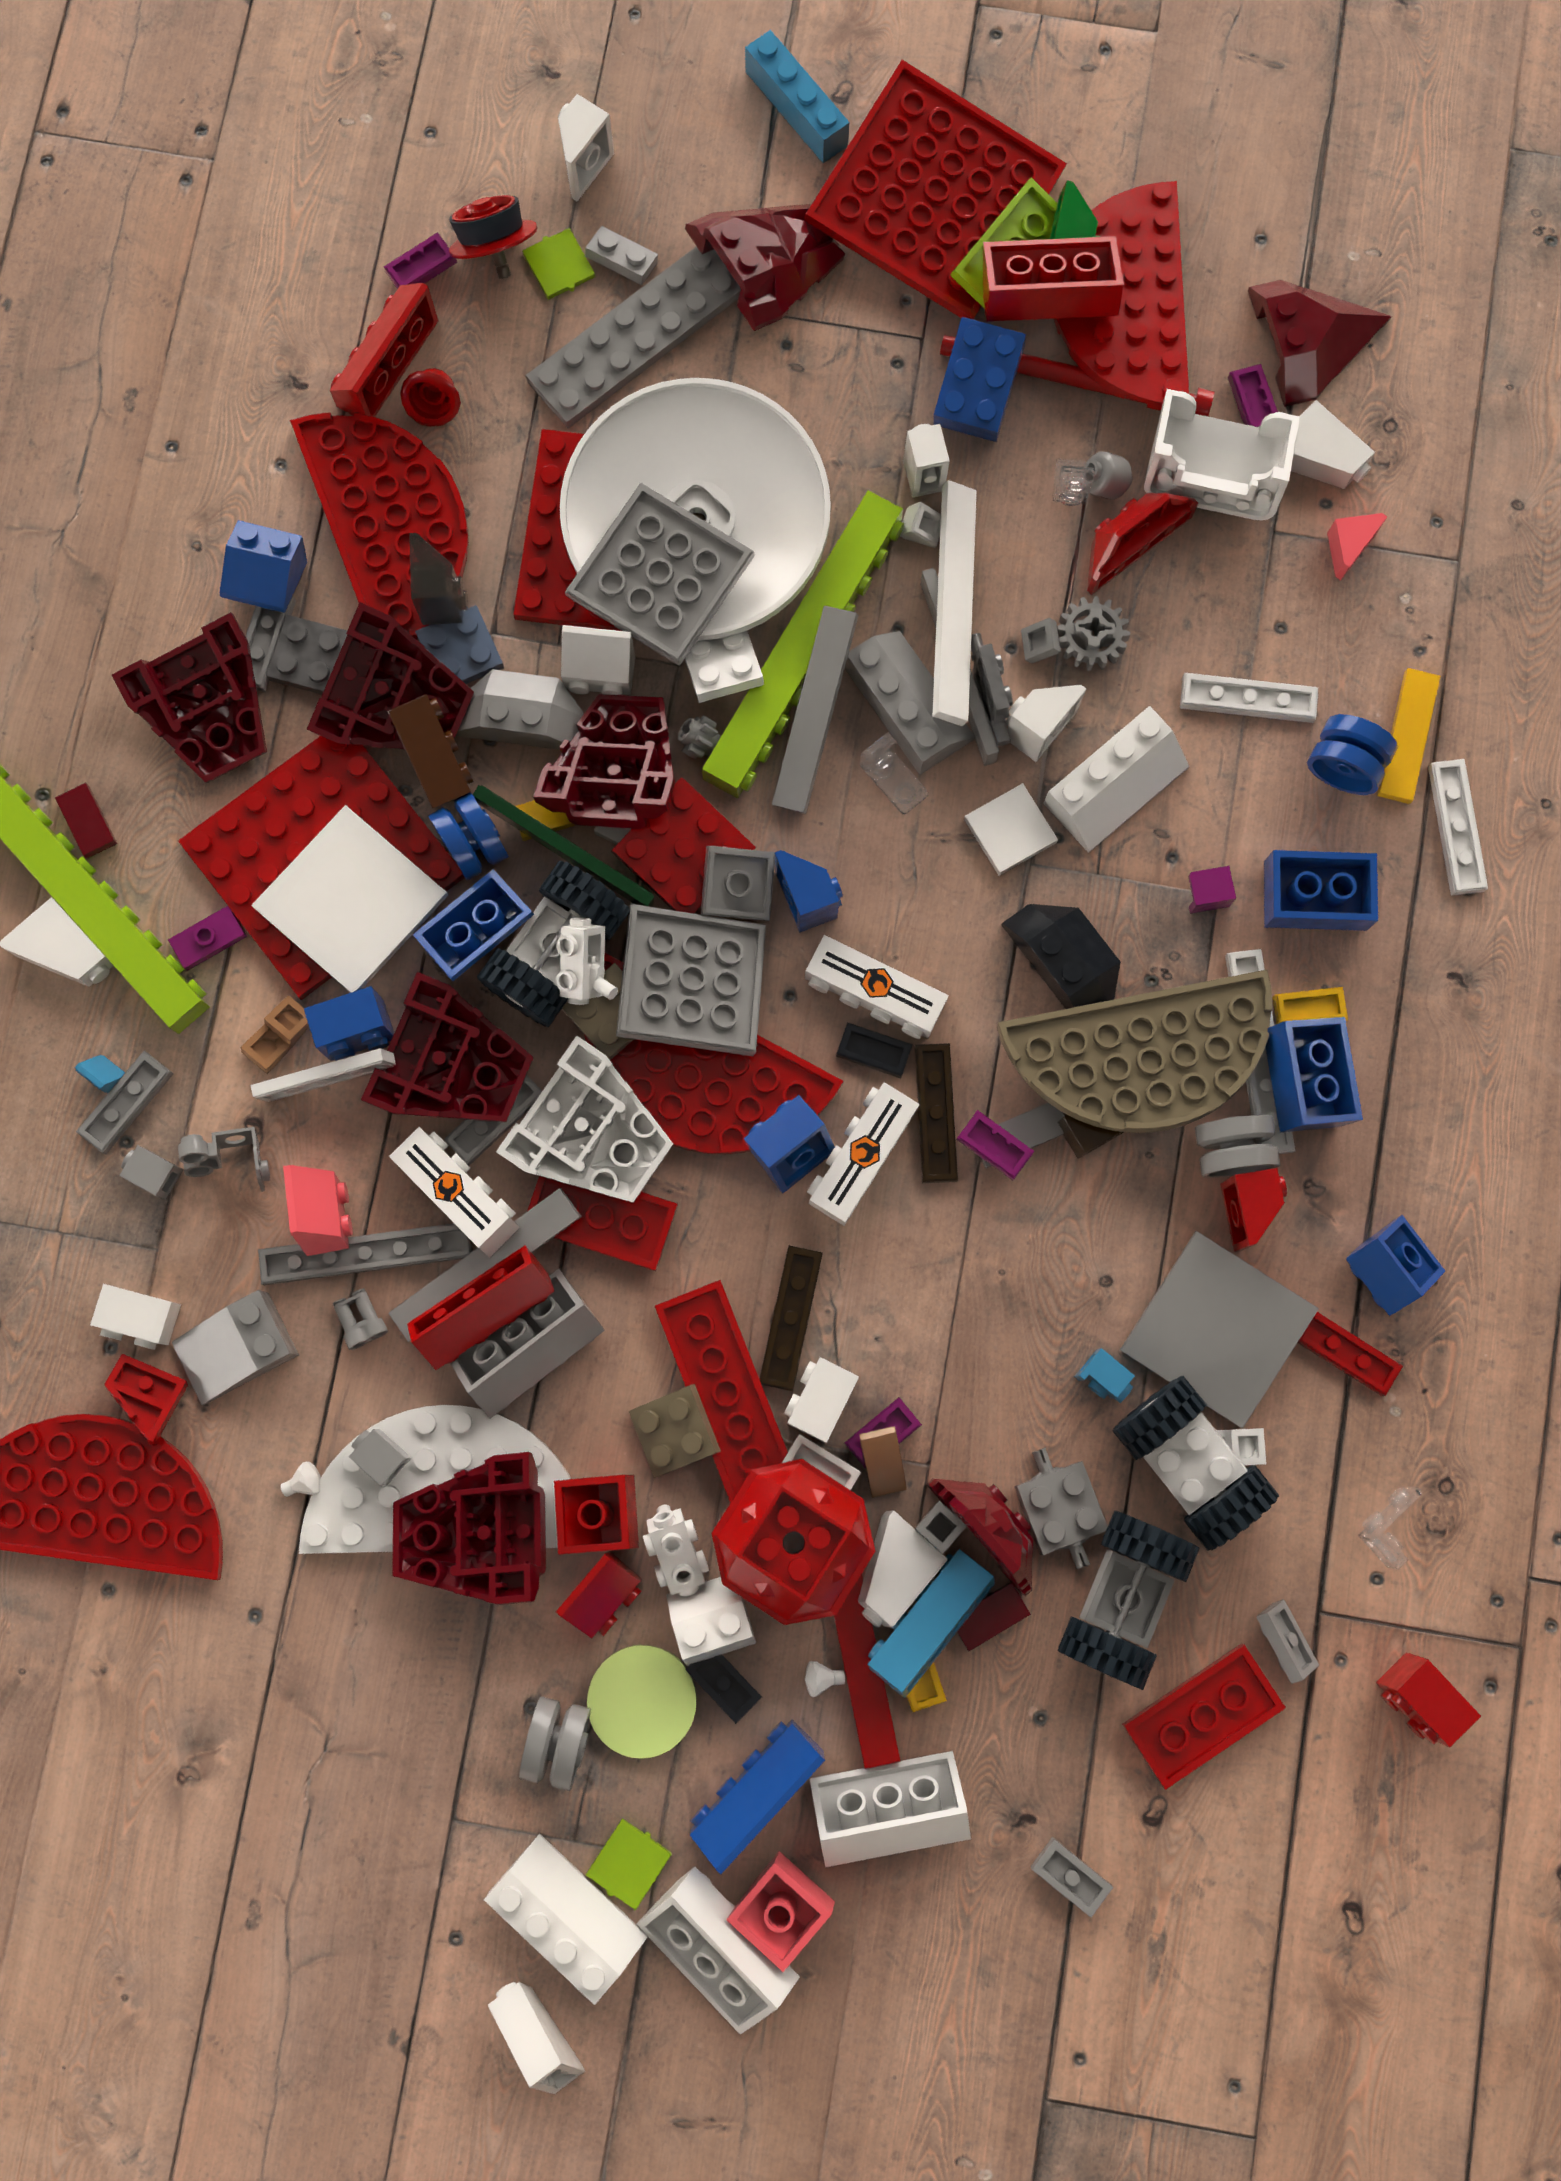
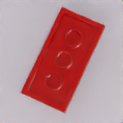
[527,1176,678,1271]
[1122,1643,1286,1790]

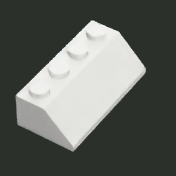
[1043,706,1189,853]
[810,1751,971,1867]
[484,1833,648,2005]
[637,1867,800,2035]

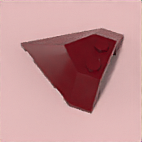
[1248,280,1392,407]

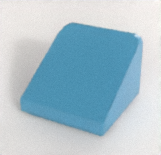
[74,1055,125,1094]

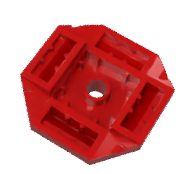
[711,1458,876,1625]

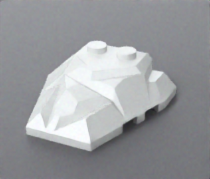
[496,1036,673,1203]

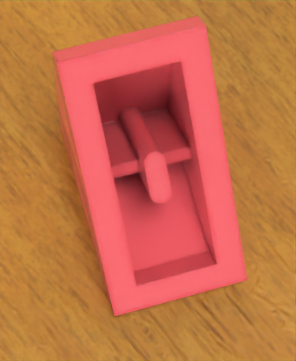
[1327,513,1387,580]

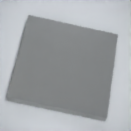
[565,483,755,666]
[616,904,766,1056]
[1120,1231,1319,1429]

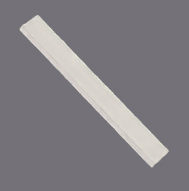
[932,480,977,726]

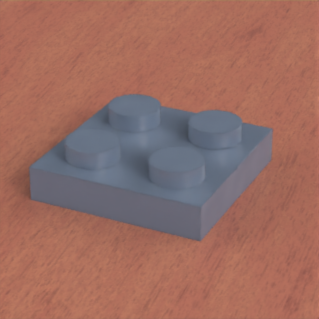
[415,605,504,684]

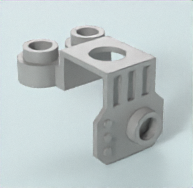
[178,1127,270,1192]

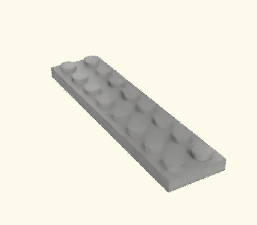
[526,246,741,428]

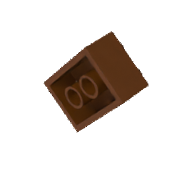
[388,694,474,809]

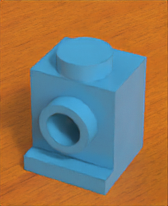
[1074,1348,1135,1403]

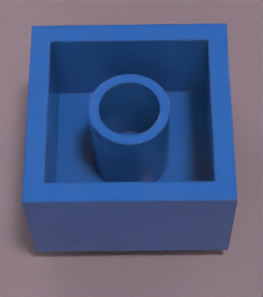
[303,986,394,1061]

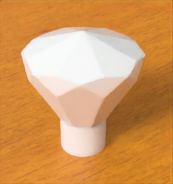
[281,1462,321,1497]
[805,1661,845,1697]

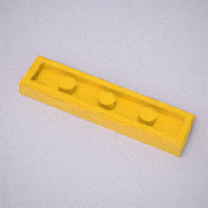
[1377,668,1441,804]

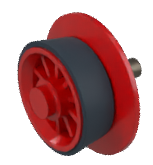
[449,195,537,279]

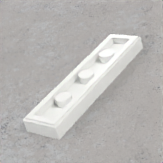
[1180,673,1318,723]
[1428,759,1488,896]
[251,1048,396,1102]

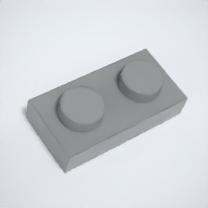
[585,226,658,285]
[1256,1599,1319,1684]
[1030,1837,1113,1917]

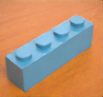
[745,29,850,163]
[868,1549,995,1698]

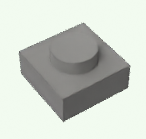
[1021,618,1061,664]

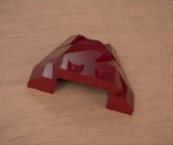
[685,204,845,331]
[307,602,474,750]
[112,612,267,783]
[533,694,675,829]
[361,972,534,1122]
[392,1452,546,1605]
[926,1478,1033,1597]

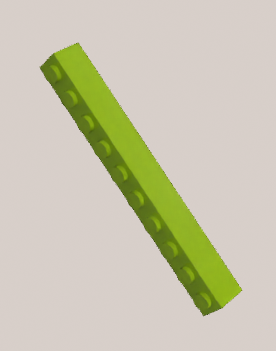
[702,490,905,799]
[0,764,210,1034]

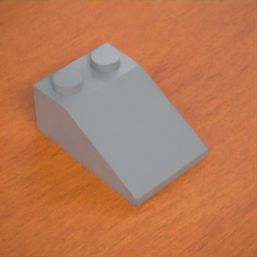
[171,1290,299,1405]

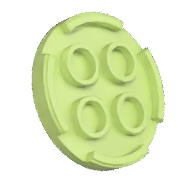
[587,1644,697,1759]

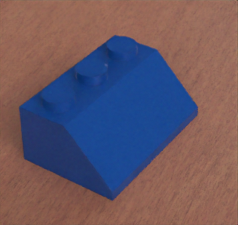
[413,869,534,981]

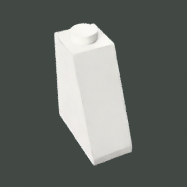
[1291,400,1375,489]
[0,897,114,987]
[858,1510,948,1628]
[488,1982,585,2094]

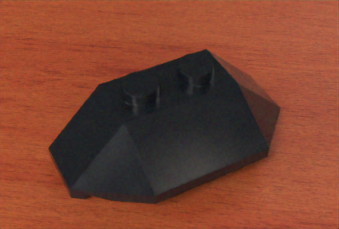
[1001,904,1121,1009]

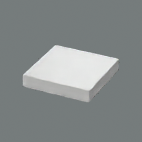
[964,783,1058,876]

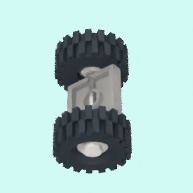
[1057,1510,1200,1690]

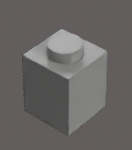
[119,1145,184,1200]
[349,1429,411,1486]
[914,1501,966,1554]

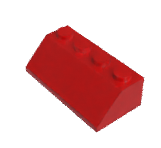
[983,236,1124,322]
[330,283,439,417]

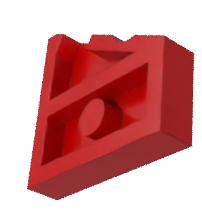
[104,1354,188,1446]

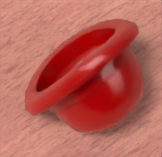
[400,368,461,427]

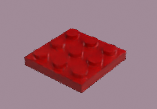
[611,777,756,914]

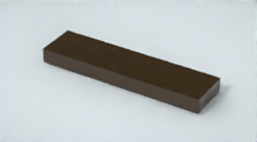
[915,1043,958,1183]
[760,1245,823,1392]

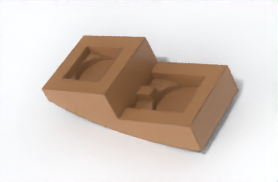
[240,995,309,1074]
[859,1426,907,1498]

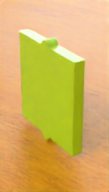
[522,228,596,300]
[586,1818,672,1910]

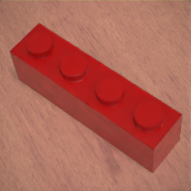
[407,1245,555,1370]

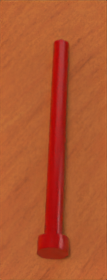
[940,335,1215,417]

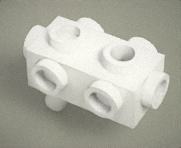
[556,917,618,1005]
[643,1505,709,1597]

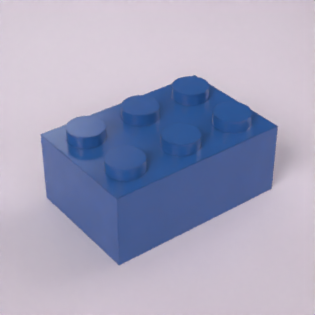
[933,317,1026,442]
[1264,850,1378,931]
[1265,1017,1363,1133]

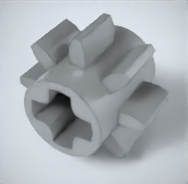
[678,715,720,759]

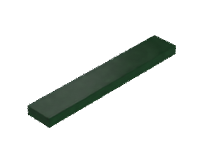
[472,785,654,907]

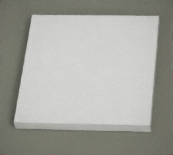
[251,805,448,993]

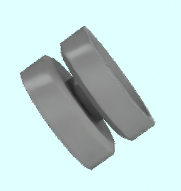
[1195,1115,1281,1177]
[519,1696,591,1791]

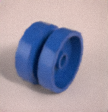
[1307,714,1398,795]
[428,792,509,881]

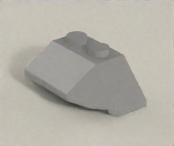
[456,669,584,750]

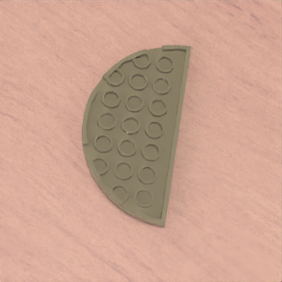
[996,969,1273,1133]

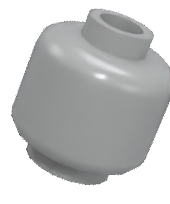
[1082,451,1132,500]

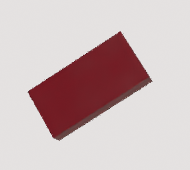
[55,782,118,859]
[957,1582,1031,1652]

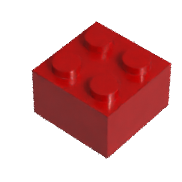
[1376,1652,1481,1747]

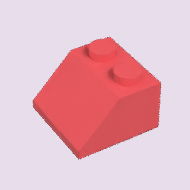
[283,1165,353,1256]
[726,1851,835,1972]

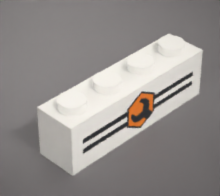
[805,935,949,1039]
[807,1082,920,1226]
[389,1127,520,1258]

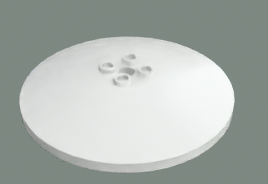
[560,378,831,641]

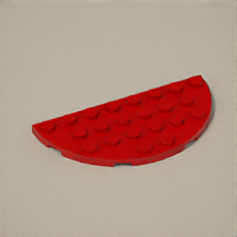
[1054,181,1189,411]
[290,413,469,640]
[584,953,844,1155]
[0,1414,223,1580]

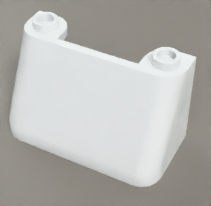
[1144,389,1300,521]

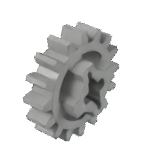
[1057,596,1130,671]

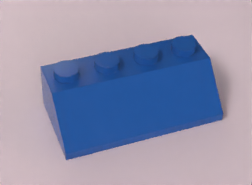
[690,1719,825,1874]

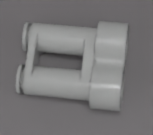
[333,1288,388,1350]

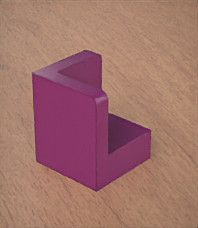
[1188,866,1236,914]

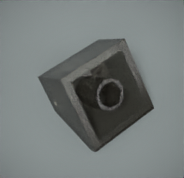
[409,533,468,625]

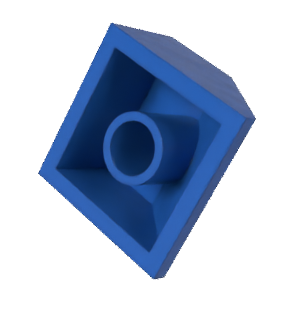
[220,520,307,613]
[775,850,843,933]
[743,1095,835,1194]
[1345,1215,1446,1316]

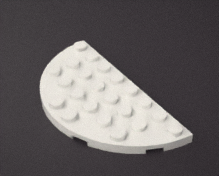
[299,1405,571,1554]

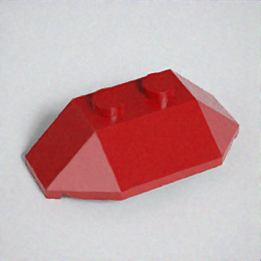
[1087,493,1198,595]

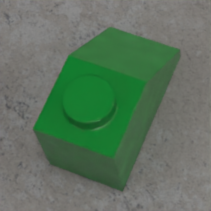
[1050,180,1100,239]

